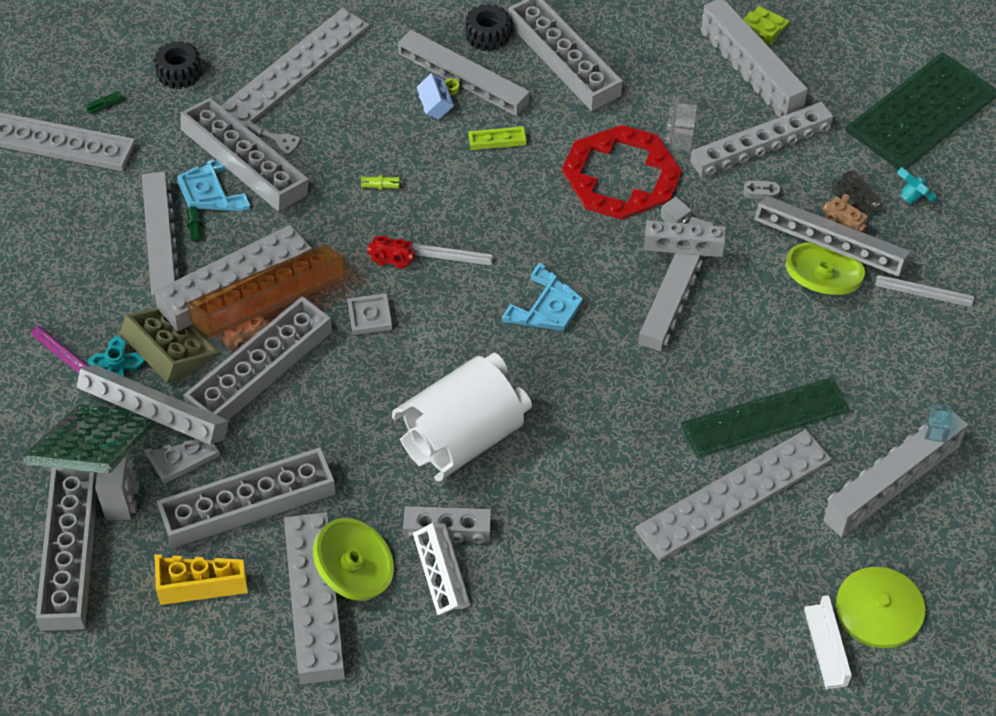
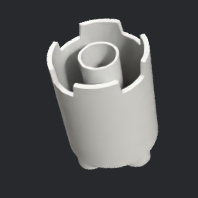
[392,353,532,481]

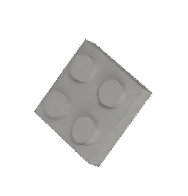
[347,293,392,335]

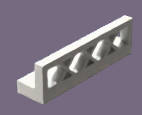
[413,523,470,615]
[804,595,851,689]

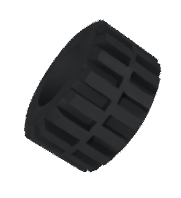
[465,4,510,51]
[154,41,202,89]

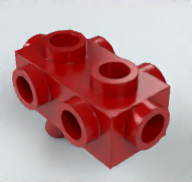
[367,235,416,269]

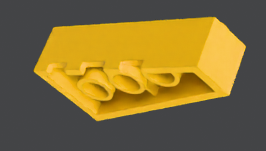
[154,554,248,605]

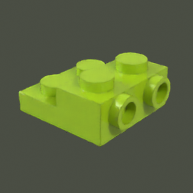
[743,6,789,46]

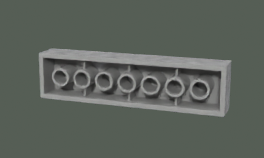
[508,0,622,111]
[701,0,808,117]
[180,98,309,212]
[154,225,312,332]
[183,296,332,420]
[824,408,968,538]
[157,448,336,549]
[36,465,97,631]
[284,512,345,685]

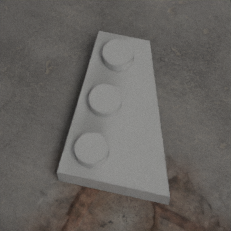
[144,439,220,484]

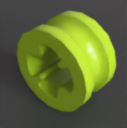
[445,78,460,95]

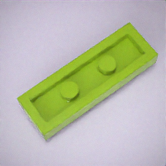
[468,126,526,150]

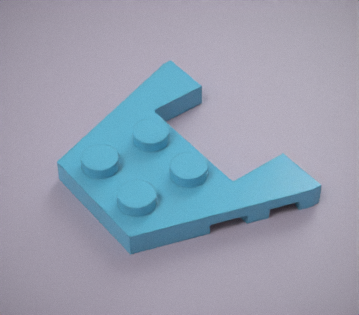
[177,159,250,211]
[502,263,583,331]

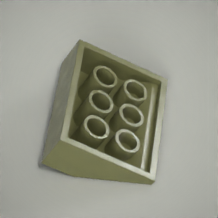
[120,307,220,383]

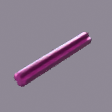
[31,326,89,373]

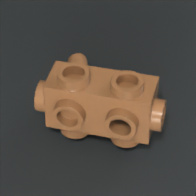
[823,194,868,233]
[222,308,269,351]

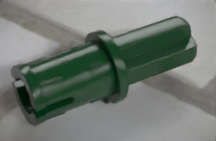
[85,91,123,114]
[186,206,203,243]

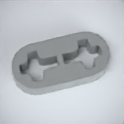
[743,181,780,199]

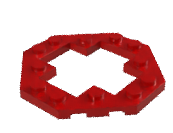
[562,125,682,220]

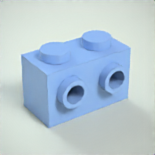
[417,73,454,119]

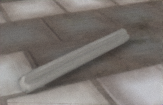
[413,243,493,265]
[875,275,974,307]

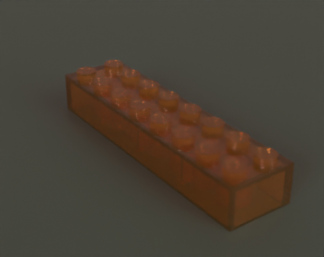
[186,244,348,338]

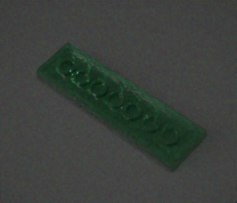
[681,377,849,459]

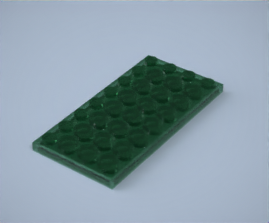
[846,52,996,170]
[22,404,156,474]

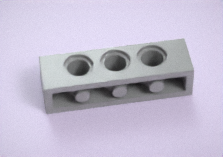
[644,220,725,257]
[403,506,491,544]

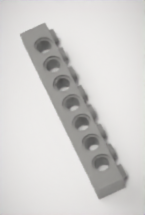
[690,101,833,177]

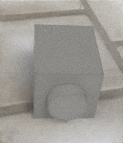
[661,197,692,224]

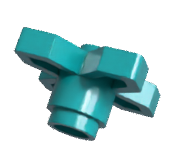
[897,167,939,205]
[88,336,145,377]

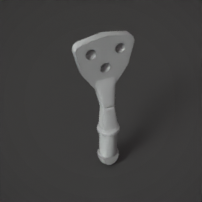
[245,121,300,154]

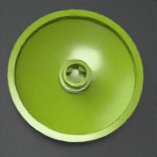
[785,242,865,295]
[313,518,394,601]
[836,567,925,648]

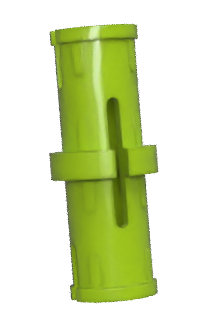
[361,175,400,190]

